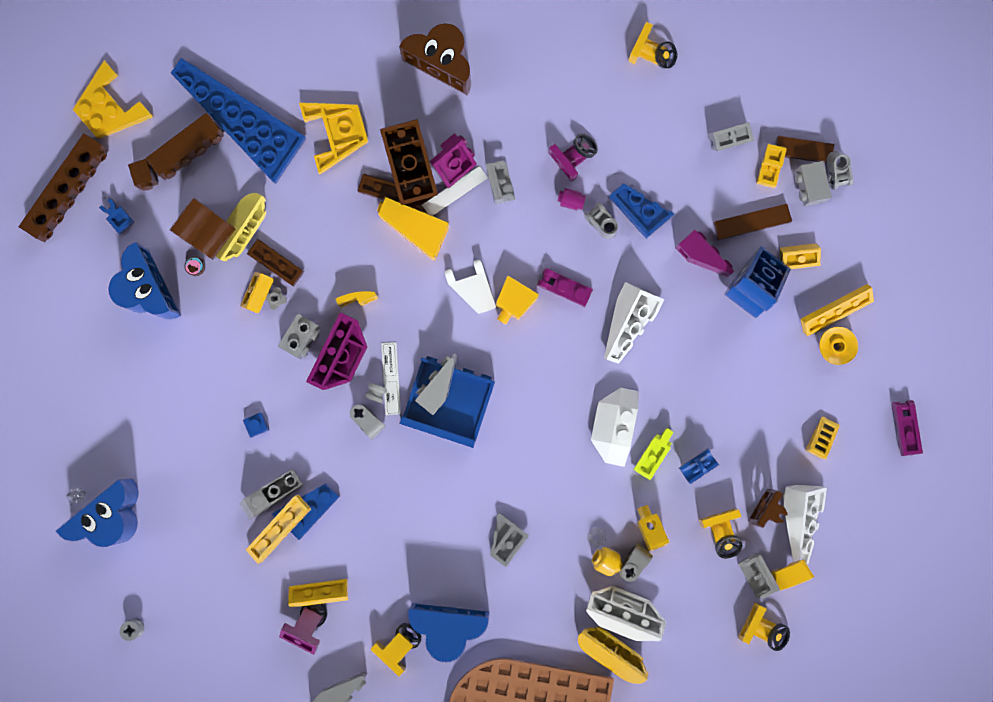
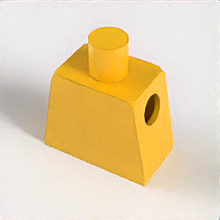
[496,276,539,325]
[637,505,670,552]

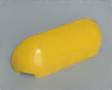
[578,627,649,684]

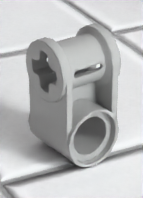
[826,151,853,190]
[584,202,618,239]
[350,405,386,440]
[619,543,653,582]

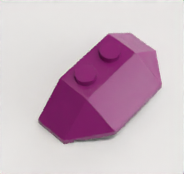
[306,312,368,390]

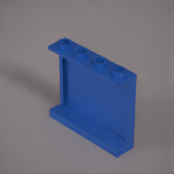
[399,356,495,448]

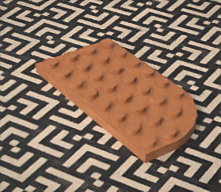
[449,658,614,702]

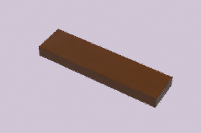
[357,173,434,214]
[713,204,792,241]

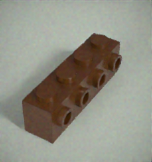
[146,112,225,180]

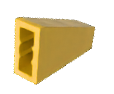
[377,197,450,261]

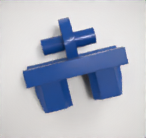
[679,449,719,484]

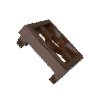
[748,489,788,528]

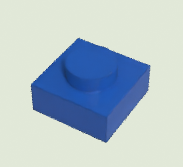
[243,412,269,438]

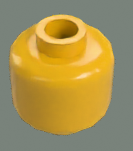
[592,547,622,576]

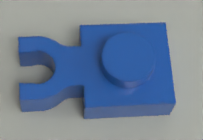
[99,198,134,234]

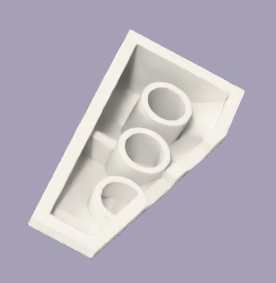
[604,282,664,364]
[783,485,827,565]

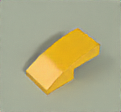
[756,144,787,188]
[335,291,378,308]
[771,559,814,591]

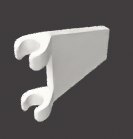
[445,260,496,314]

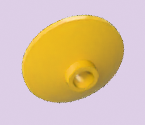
[819,327,858,365]

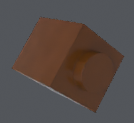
[128,159,158,191]

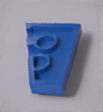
[609,183,675,239]
[271,484,340,540]

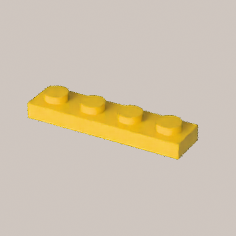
[800,284,874,336]
[246,495,311,564]

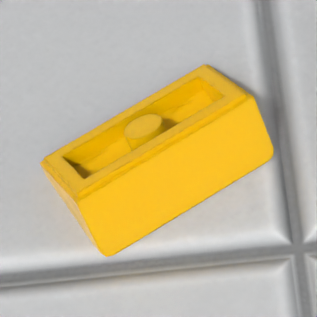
[779,243,821,269]
[240,272,273,313]

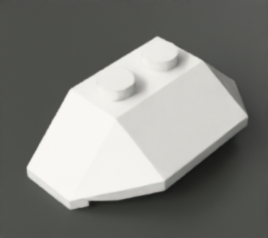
[591,387,639,467]
[586,586,666,641]

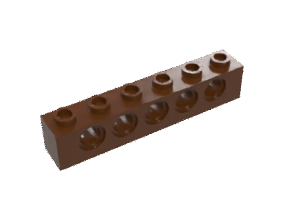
[18,133,109,243]

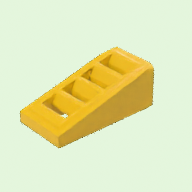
[805,416,840,460]

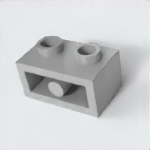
[794,161,832,207]
[278,314,321,359]

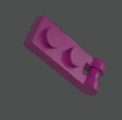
[537,268,593,308]
[892,400,923,456]

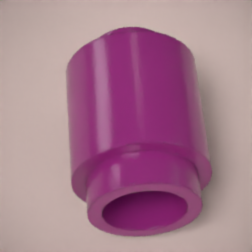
[557,188,586,211]

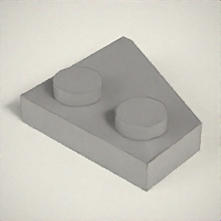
[490,513,530,567]

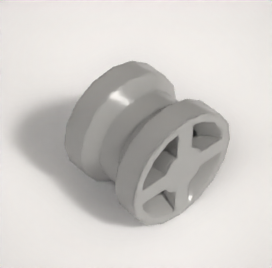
[364,382,387,403]
[120,619,144,641]

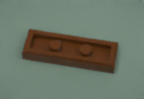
[776,136,834,163]
[247,239,305,287]

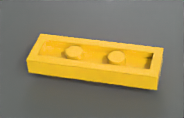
[288,579,348,607]

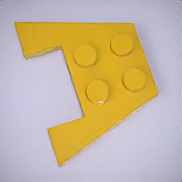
[73,60,153,139]
[299,103,369,175]

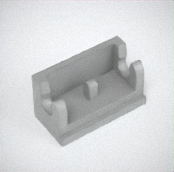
[708,122,754,151]
[486,161,515,205]
[738,553,780,599]

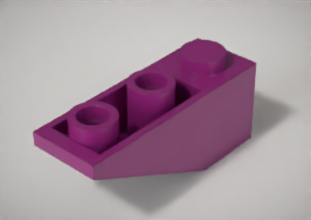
[676,230,734,277]

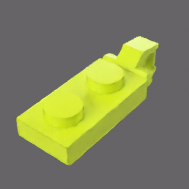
[633,428,674,480]

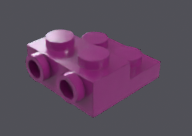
[429,133,477,188]

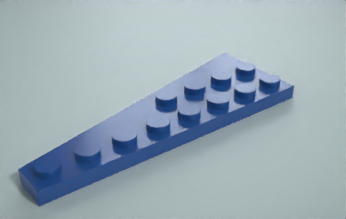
[171,58,306,184]

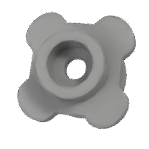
[265,287,287,310]

